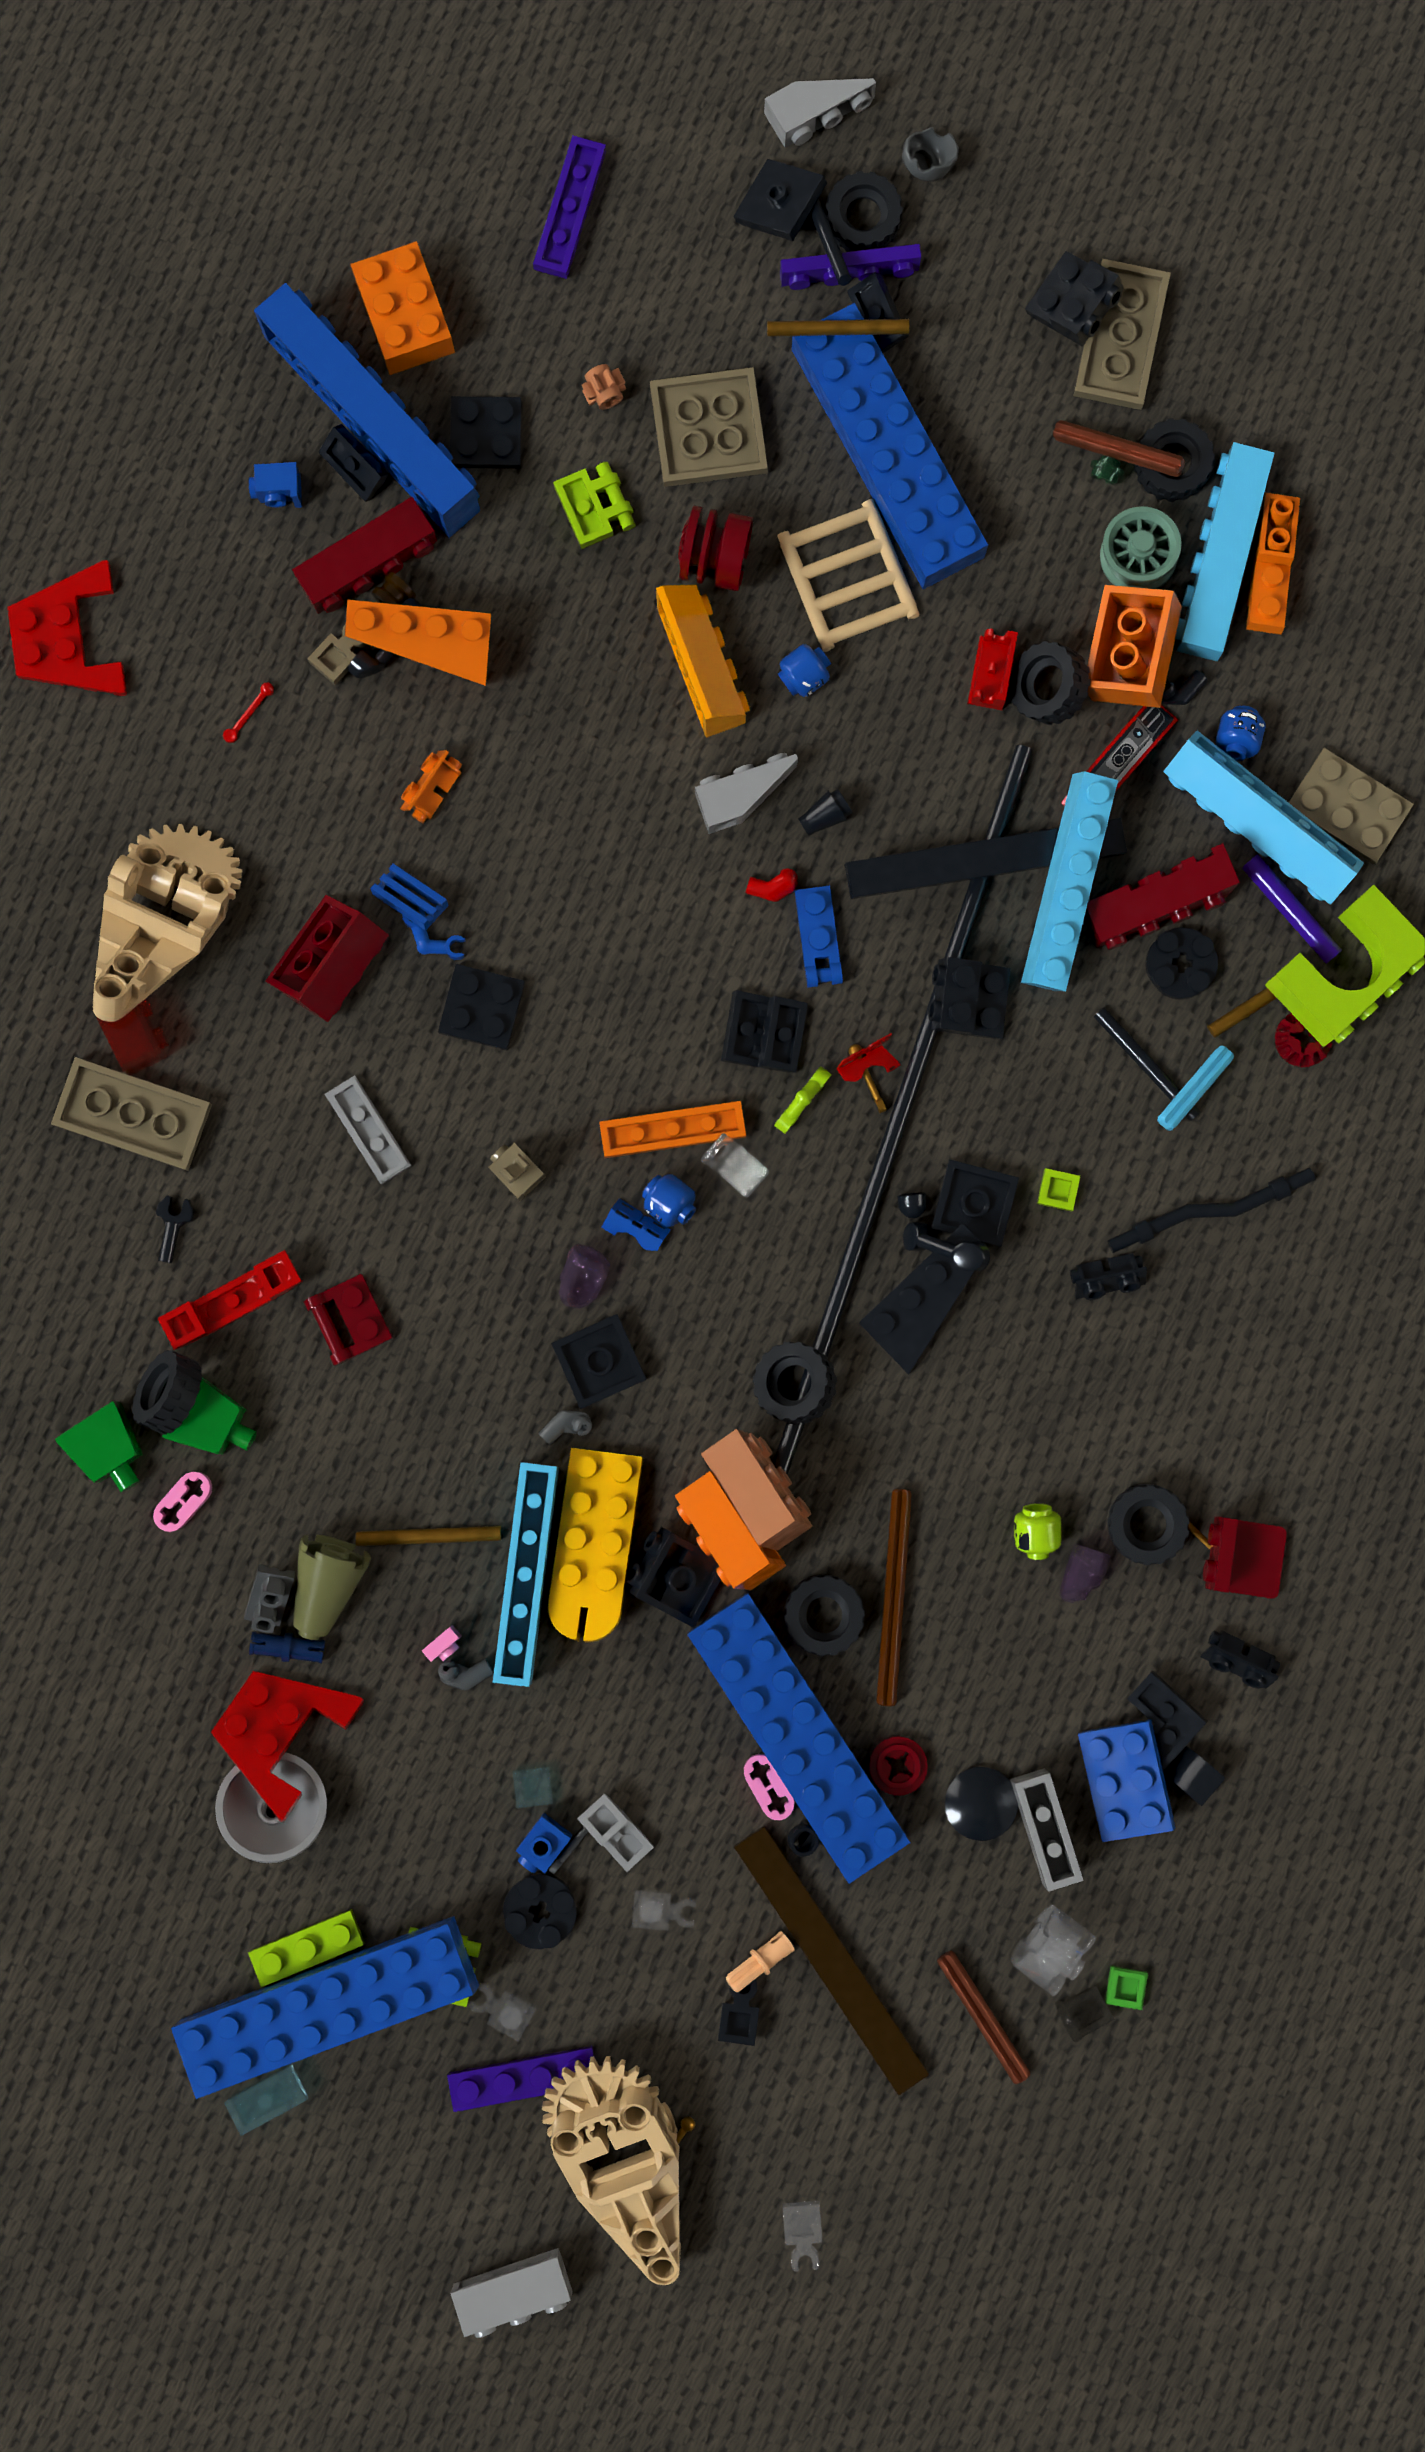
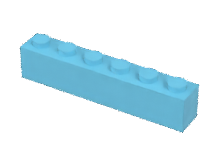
[1175,442,1274,661]
[1163,730,1364,905]
[1021,771,1118,991]
[492,1462,559,1687]

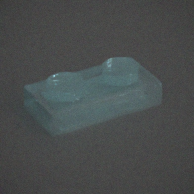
[224,2064,309,2136]

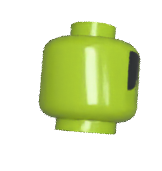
[1014,1504,1061,1560]

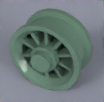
[1100,506,1181,589]

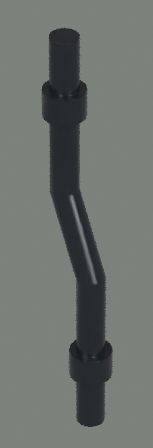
[1107,1168,1316,1253]

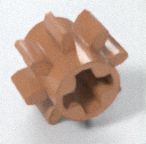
[582,364,626,410]

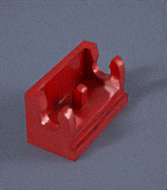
[967,629,1018,710]

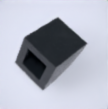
[1163,1746,1225,1806]

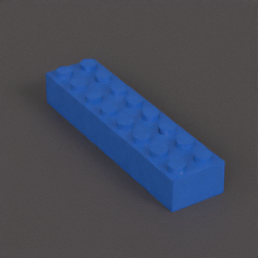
[254,283,480,538]
[792,303,988,589]
[687,1592,910,1884]
[171,1916,479,2099]

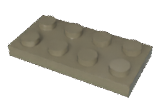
[1073,258,1171,410]
[51,1057,212,1171]

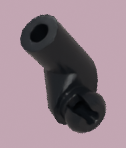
[1162,670,1208,705]

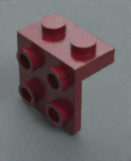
[1203,1517,1287,1599]

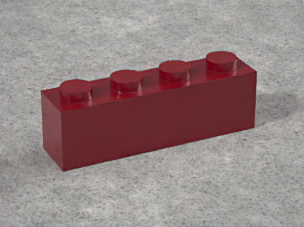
[292,497,437,614]

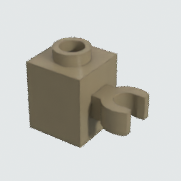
[488,1143,546,1201]

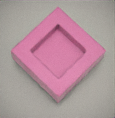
[422,1625,462,1662]

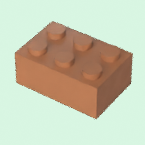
[701,1429,813,1551]

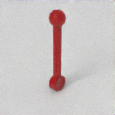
[223,682,274,743]

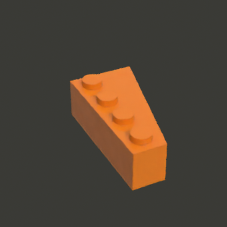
[345,600,491,686]

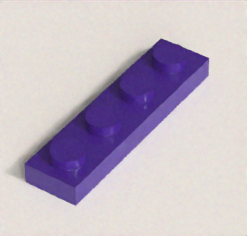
[533,135,606,279]
[780,244,921,290]
[447,2046,594,2112]

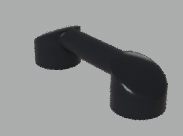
[348,597,421,678]
[903,1222,990,1271]

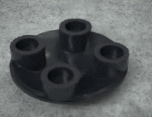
[945,1767,1018,1841]

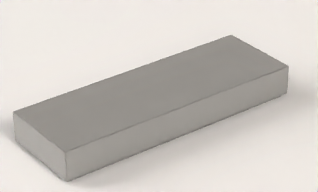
[325,1075,412,1185]

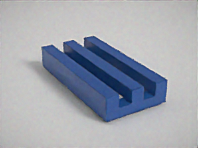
[370,864,449,931]

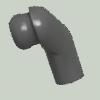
[538,1410,592,1446]
[438,1659,494,1691]

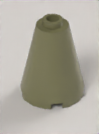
[293,1534,371,1640]

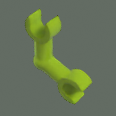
[774,1066,832,1134]

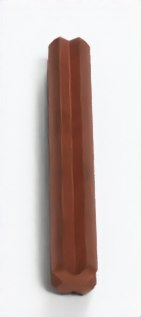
[1053,420,1185,477]
[937,1951,1030,2084]

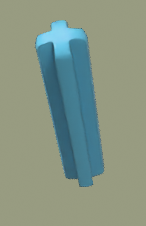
[1157,1045,1234,1131]

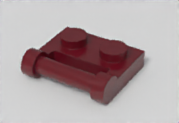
[303,1274,393,1366]

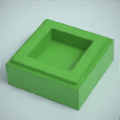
[1105,1965,1148,2010]

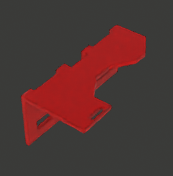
[836,1033,901,1082]

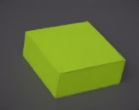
[1037,1168,1080,1212]

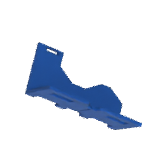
[601,1198,671,1251]

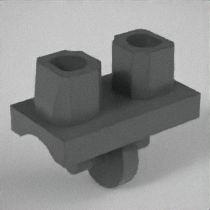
[244,1564,295,1633]

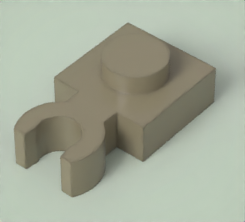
[307,624,368,685]

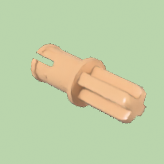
[726,1931,795,1992]

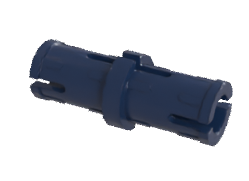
[249,1631,325,1664]

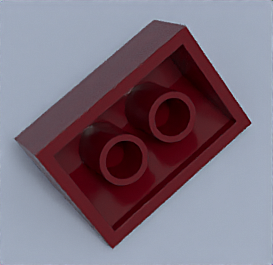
[265,895,389,1022]

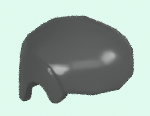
[902,127,959,182]

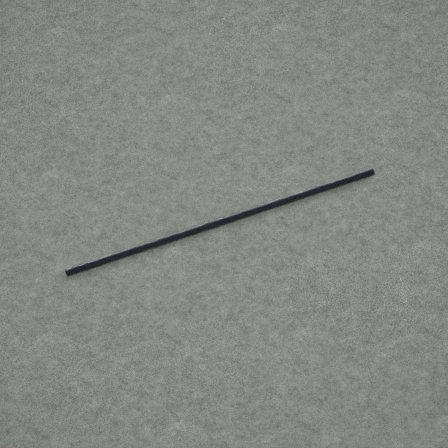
[746,745,1033,1591]

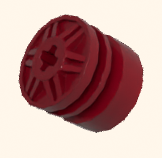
[678,505,753,591]

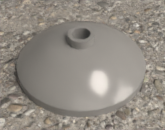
[215,1752,327,1863]

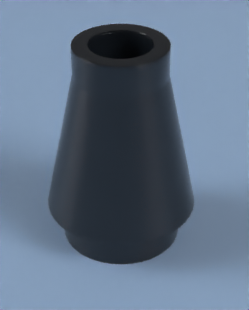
[798,789,853,836]

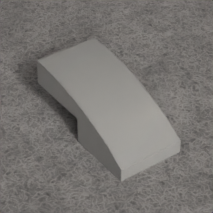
[577,1793,654,1872]

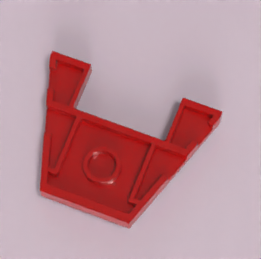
[7,560,127,696]
[211,1671,364,1823]

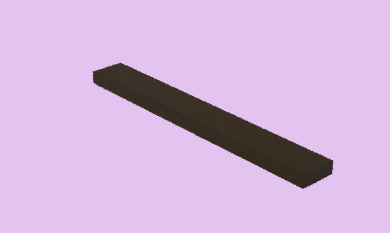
[734,1826,929,2095]

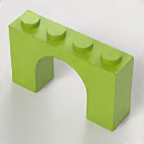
[1265,885,1425,1047]

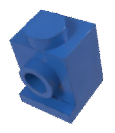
[249,462,302,508]
[516,1813,573,1874]

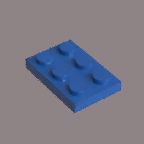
[1078,1719,1176,1842]

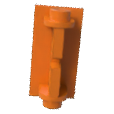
[400,750,462,823]

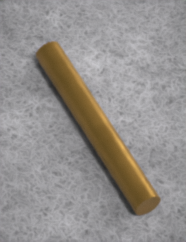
[1207,988,1277,1038]

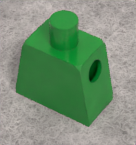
[162,1377,257,1455]
[55,1401,143,1493]

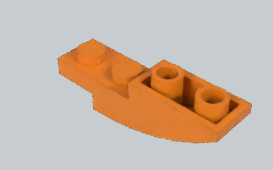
[1246,492,1300,635]

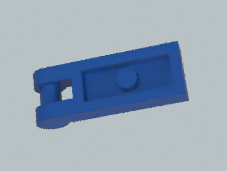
[794,886,843,988]

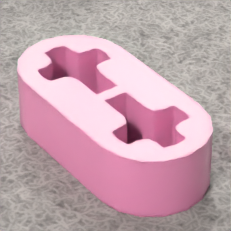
[153,1472,212,1532]
[744,1754,794,1820]

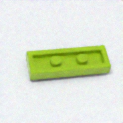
[248,1909,365,1987]

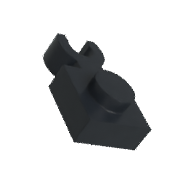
[718,1980,759,2046]

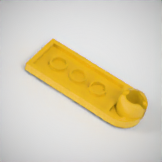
[548,1448,643,1643]

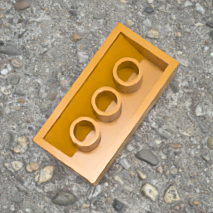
[656,585,750,738]

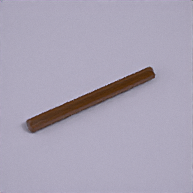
[876,1489,912,1706]

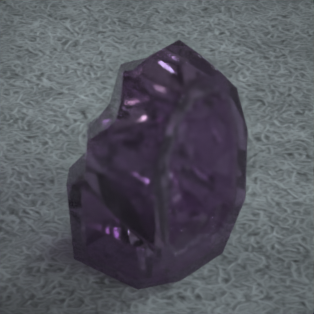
[559,1243,610,1309]
[1059,1544,1111,1603]

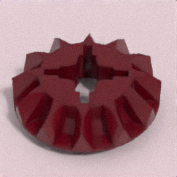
[1275,1013,1333,1067]
[869,1736,928,1796]

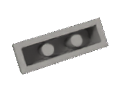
[1010,1768,1083,1892]
[450,2248,573,2338]

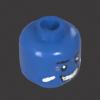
[778,644,831,697]
[1216,706,1266,761]
[642,1174,696,1227]

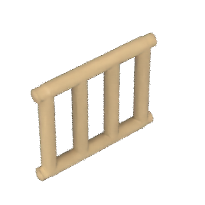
[777,499,920,652]

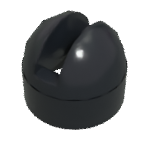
[897,1192,927,1219]
[788,1825,819,1857]

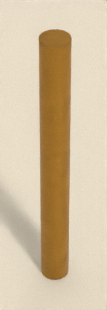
[767,319,909,336]
[356,1526,501,1546]

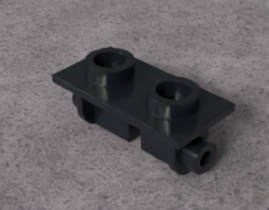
[1070,1253,1147,1300]
[1200,1630,1280,1689]

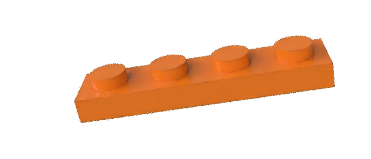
[599,1101,746,1158]

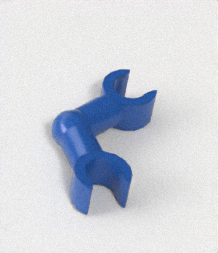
[402,907,466,960]

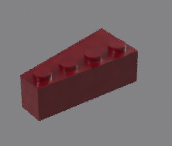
[1084,843,1240,950]

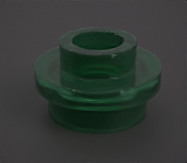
[1090,456,1125,485]

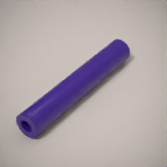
[1242,854,1342,964]

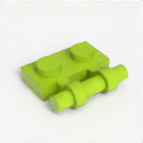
[553,462,636,549]

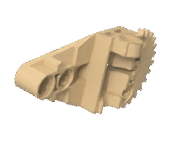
[93,824,242,1022]
[542,2056,681,2285]

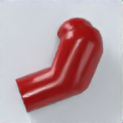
[745,868,798,902]

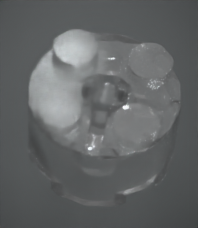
[1011,1904,1096,1996]

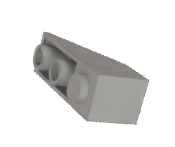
[764,78,876,148]
[695,753,798,834]

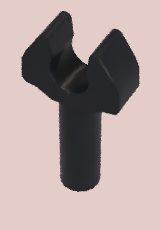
[156,1195,194,1264]

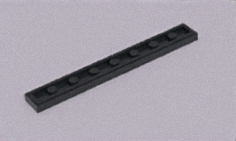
[844,818,1127,899]

